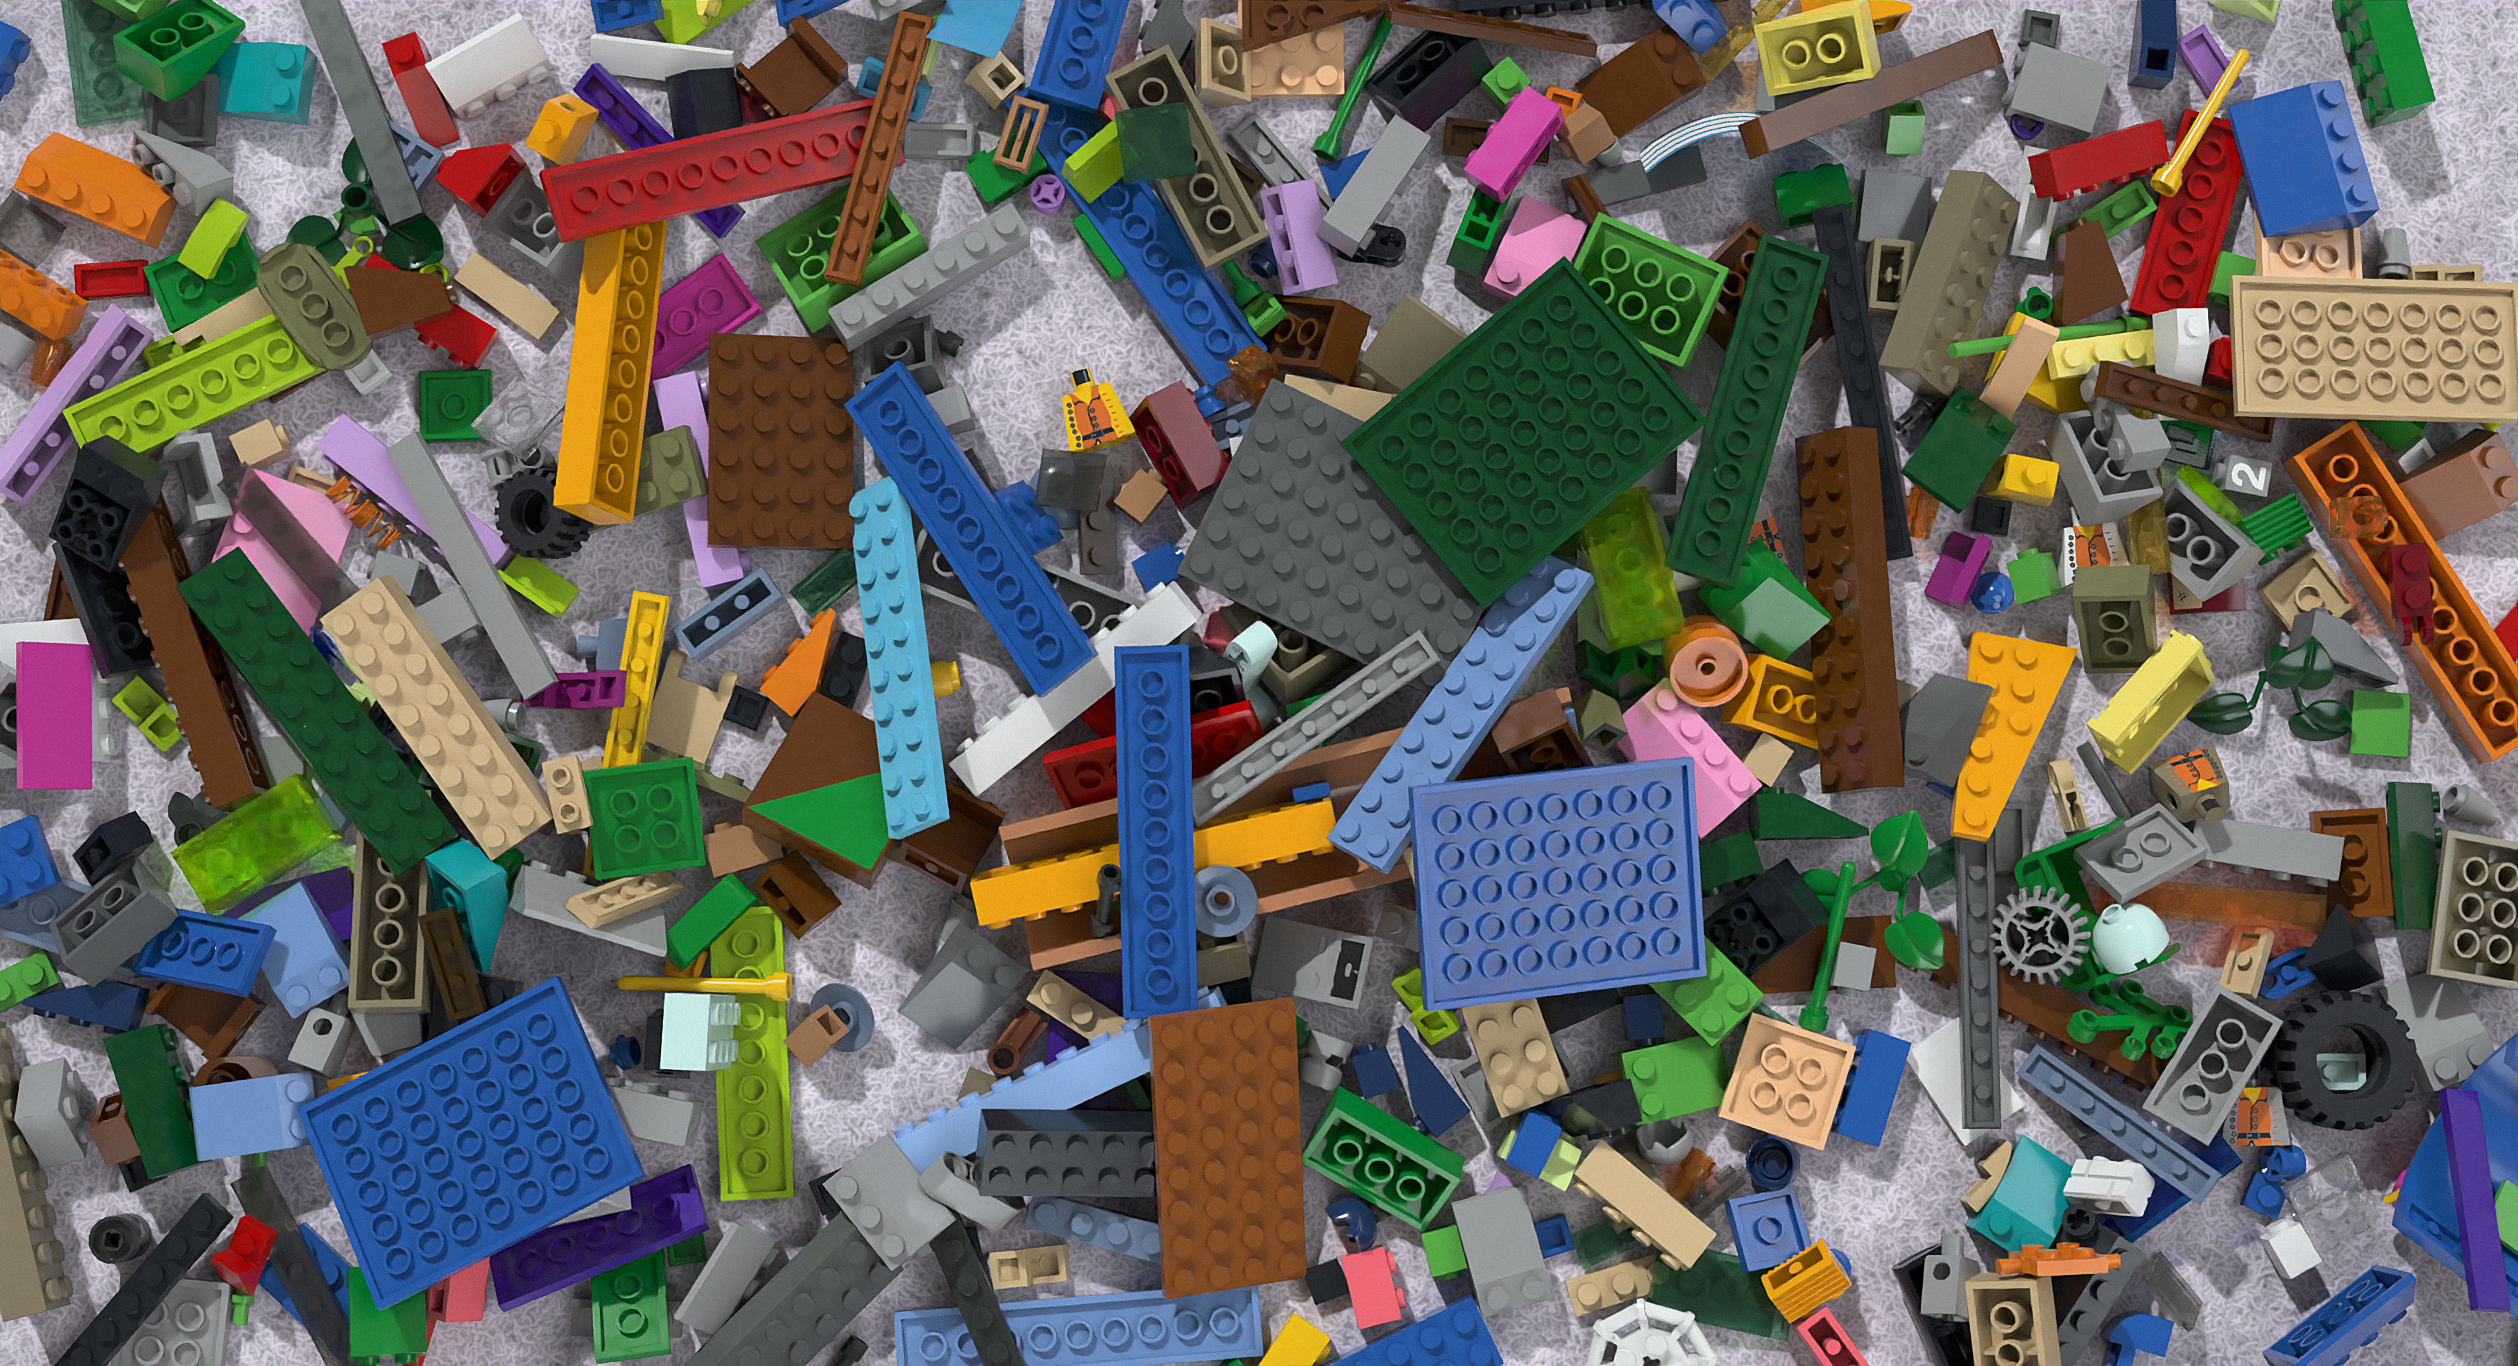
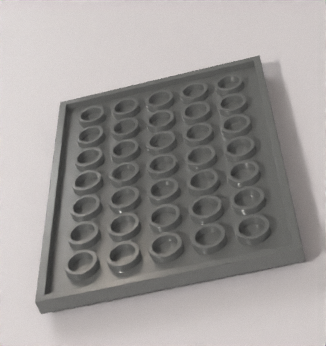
[1177,378,1483,695]

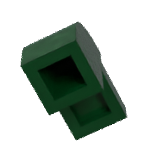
[1574,639,1657,701]

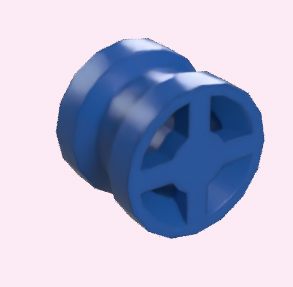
[1193,384,1227,419]
[2259,1145,2306,1181]

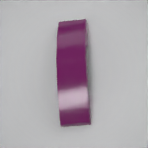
[520,670,627,710]

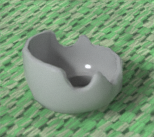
[1634,1119,1694,1166]

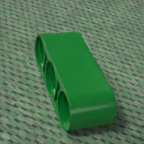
[665,872,757,972]

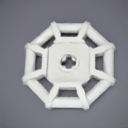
[1584,1298,1720,1366]

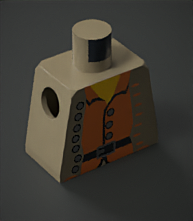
[2148,745,2230,825]

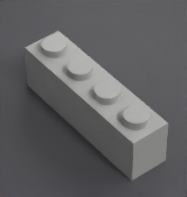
[1316,114,1431,258]
[2190,818,2345,887]

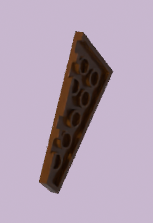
[1242,0,1413,53]

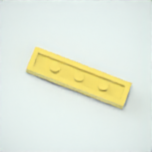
[2046,329,2155,380]

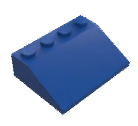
[2226,80,2380,238]
[2262,1264,2416,1366]

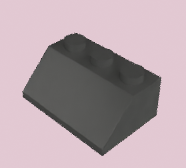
[49,854,178,987]

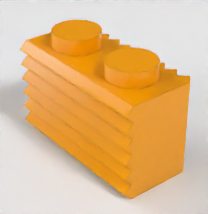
[1761,1240,1852,1324]

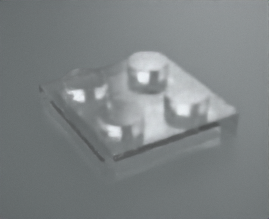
[470,375,566,461]

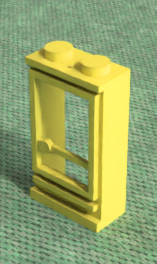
[2086,629,2216,776]

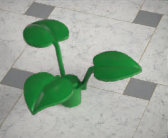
[1800,809,1945,970]

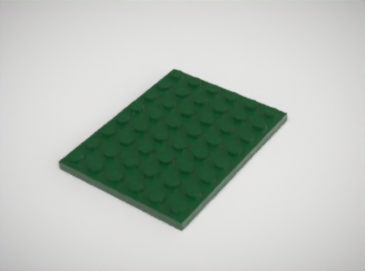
[1341,256,1708,611]

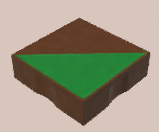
[742,691,897,890]

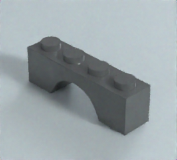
[1138,0,1195,67]

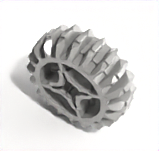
[1990,885,2091,984]

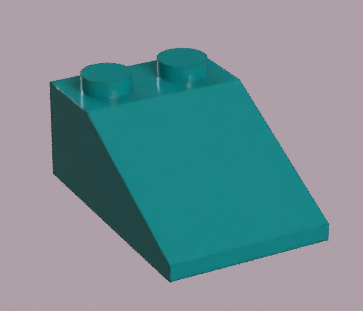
[207,42,317,125]
[425,838,509,974]
[1965,1134,2073,1254]

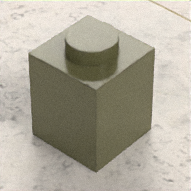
[1572,689,1628,753]

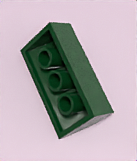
[103,1023,212,1179]

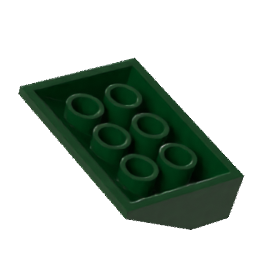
[2385,782,2443,930]

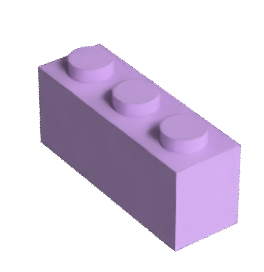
[1260,178,1338,296]

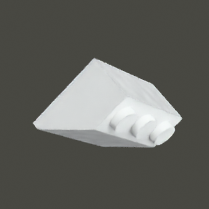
[425,12,554,119]

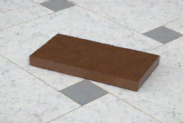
[1749,915,1896,994]

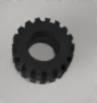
[494,468,594,559]

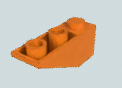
[759,608,839,720]

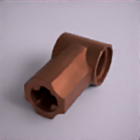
[987,1006,1049,1076]

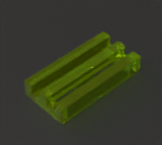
[2177,464,2244,525]

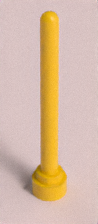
[2150,49,2249,197]
[617,972,792,1002]

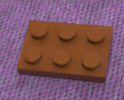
[2309,807,2394,920]

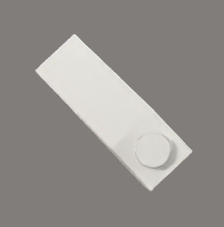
[2152,308,2210,421]

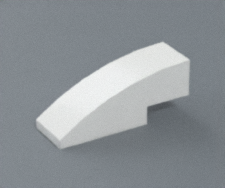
[2009,146,2058,260]

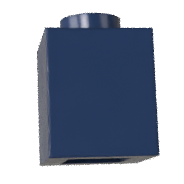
[1621,993,1665,1047]
[1350,1042,1400,1099]

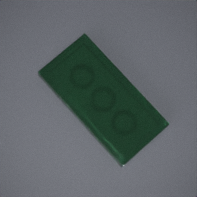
[61,0,149,128]
[1647,1248,1791,1341]

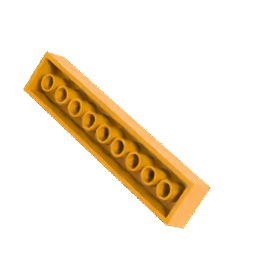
[553,219,668,525]
[970,797,1336,929]

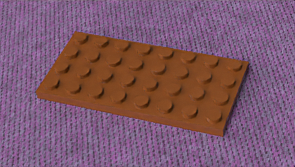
[1148,997,1307,1300]

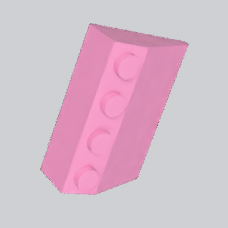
[211,467,359,640]

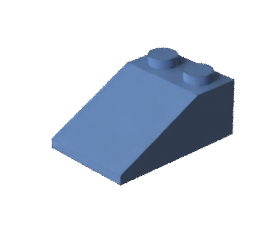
[238,881,351,1019]
[189,1070,315,1161]

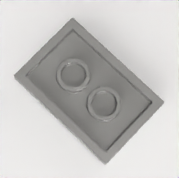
[2073,803,2208,905]
[1449,1015,1580,1132]

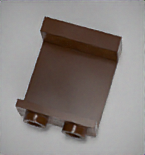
[736,15,849,120]
[897,781,1006,894]
[144,982,268,1060]

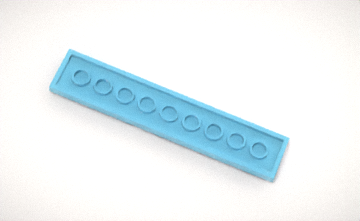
[849,475,950,840]

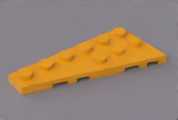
[1950,631,2078,842]

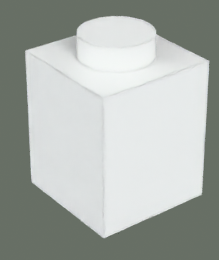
[2259,1218,2322,1279]

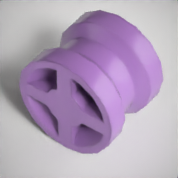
[1030,174,1066,215]

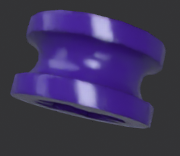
[2010,114,2045,141]

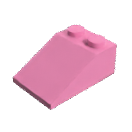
[1481,194,1589,302]

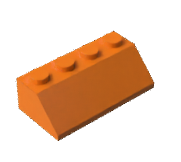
[13,131,178,249]

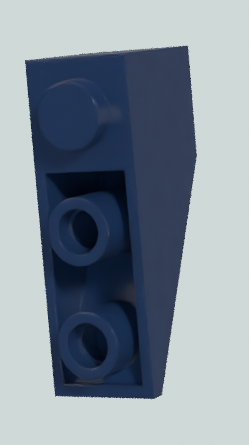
[2127,0,2177,90]
[22,980,150,1035]

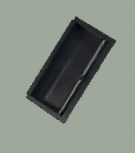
[1891,1243,1974,1366]

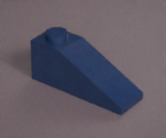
[1396,1024,1470,1138]

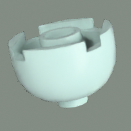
[2093,903,2169,974]

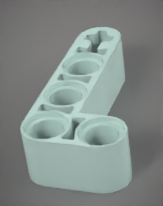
[1223,621,1278,729]

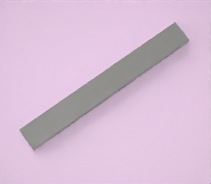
[386,431,559,700]
[1192,630,1440,827]

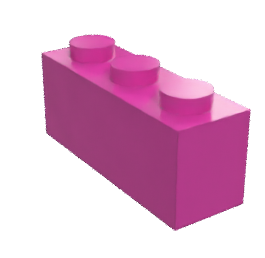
[1463,86,1565,204]

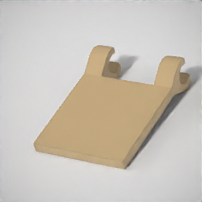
[173,287,274,346]
[646,649,741,764]

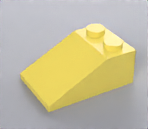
[1754,0,1882,97]

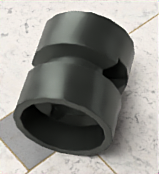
[89,1213,151,1264]

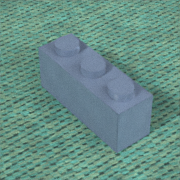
[672,567,787,662]

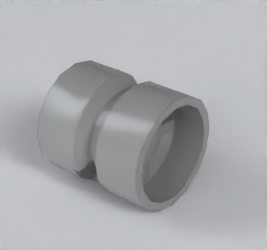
[1298,1029,1353,1092]

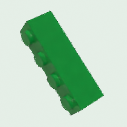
[1301,1086,1464,1232]

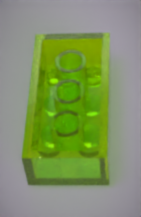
[1577,485,1685,650]
[170,773,345,915]

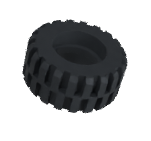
[2265,990,2418,1131]

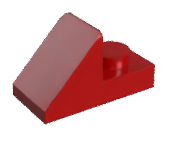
[1080,687,1116,738]
[211,1214,277,1296]

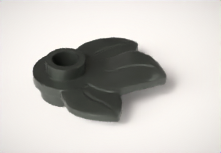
[168,792,240,853]

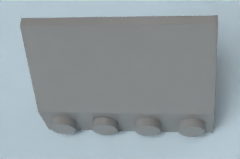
[507,859,667,958]

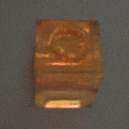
[1226,343,1283,408]
[2327,495,2388,540]

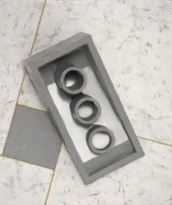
[2142,984,2283,1147]

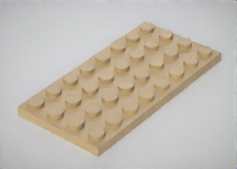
[2229,275,2518,424]

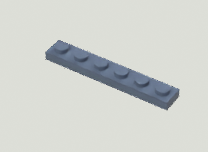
[2016,1044,2223,1205]

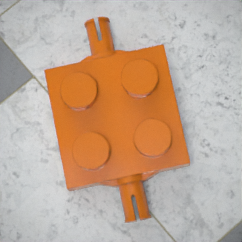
[1995,1242,2121,1276]

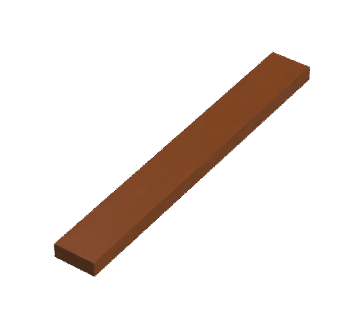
[824,10,936,288]

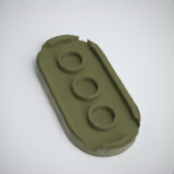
[256,242,374,371]

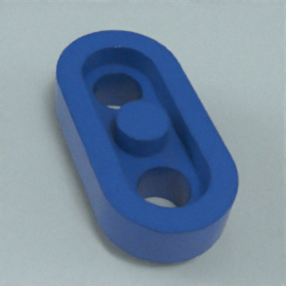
[2258,946,2315,999]

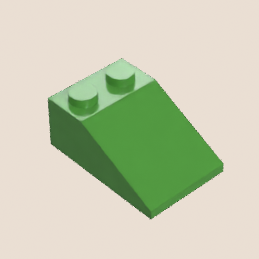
[1613,1035,1729,1126]

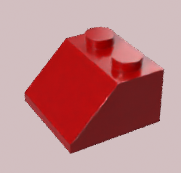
[435,143,527,218]

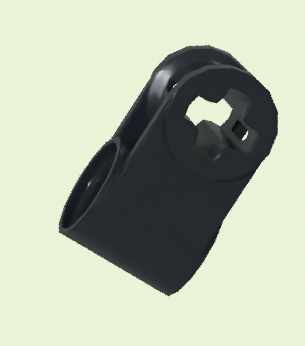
[1336,224,1406,268]

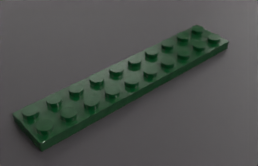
[1662,233,1830,590]
[176,546,458,879]

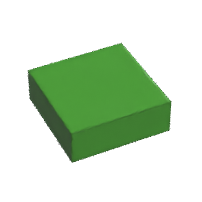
[1241,290,1288,337]

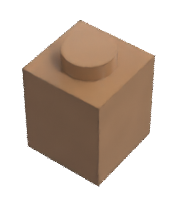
[1555,103,1616,166]
[1113,468,1169,528]
[783,1004,850,1068]

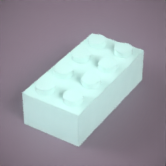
[660,993,741,1071]

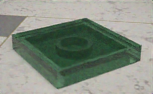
[1114,102,1197,185]

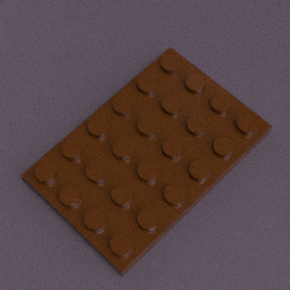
[707,333,853,551]

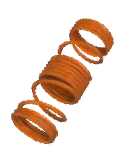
[325,476,401,551]

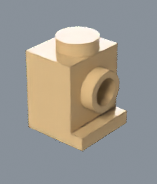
[964,51,1026,110]

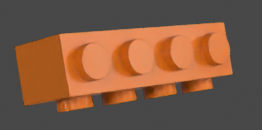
[0,249,89,340]

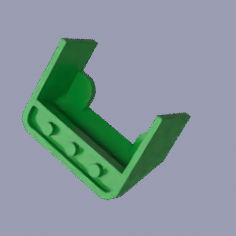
[2015,815,2181,991]

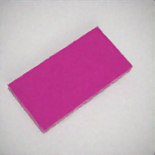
[648,253,764,391]
[16,641,92,790]

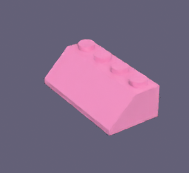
[1614,677,1762,841]

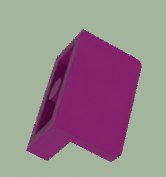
[1924,531,1993,612]

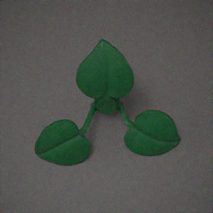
[285,137,445,270]
[2186,636,2352,741]

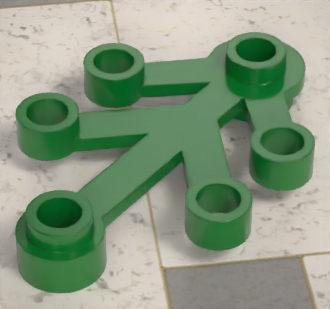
[2066,980,2193,1061]

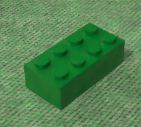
[2332,0,2436,128]

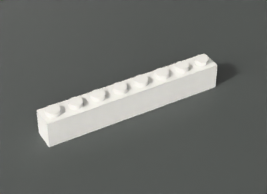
[949,581,1202,797]

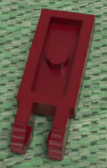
[2386,543,2435,646]

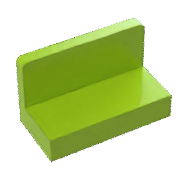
[1060,118,1140,203]
[497,553,581,620]

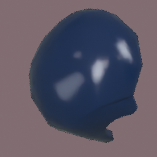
[1745,1135,1800,1190]
[1325,1197,1377,1251]

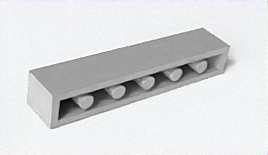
[827,203,1030,352]

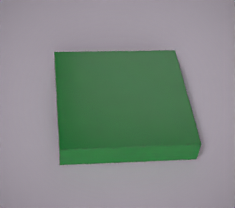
[419,369,493,443]

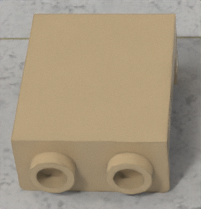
[541,755,603,835]

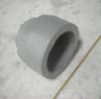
[1595,136,1623,167]

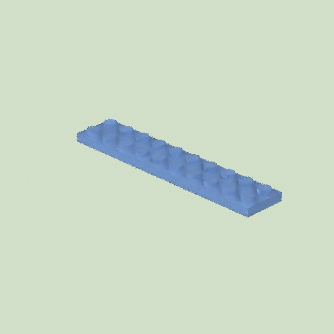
[1326,555,1595,875]
[893,1285,1264,1366]

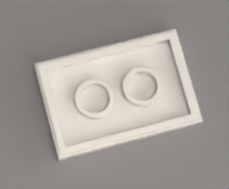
[1906,1016,2024,1146]

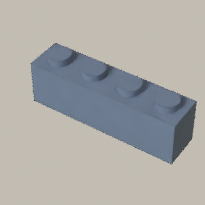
[1024,1196,1161,1264]

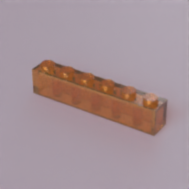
[2097,881,2327,932]

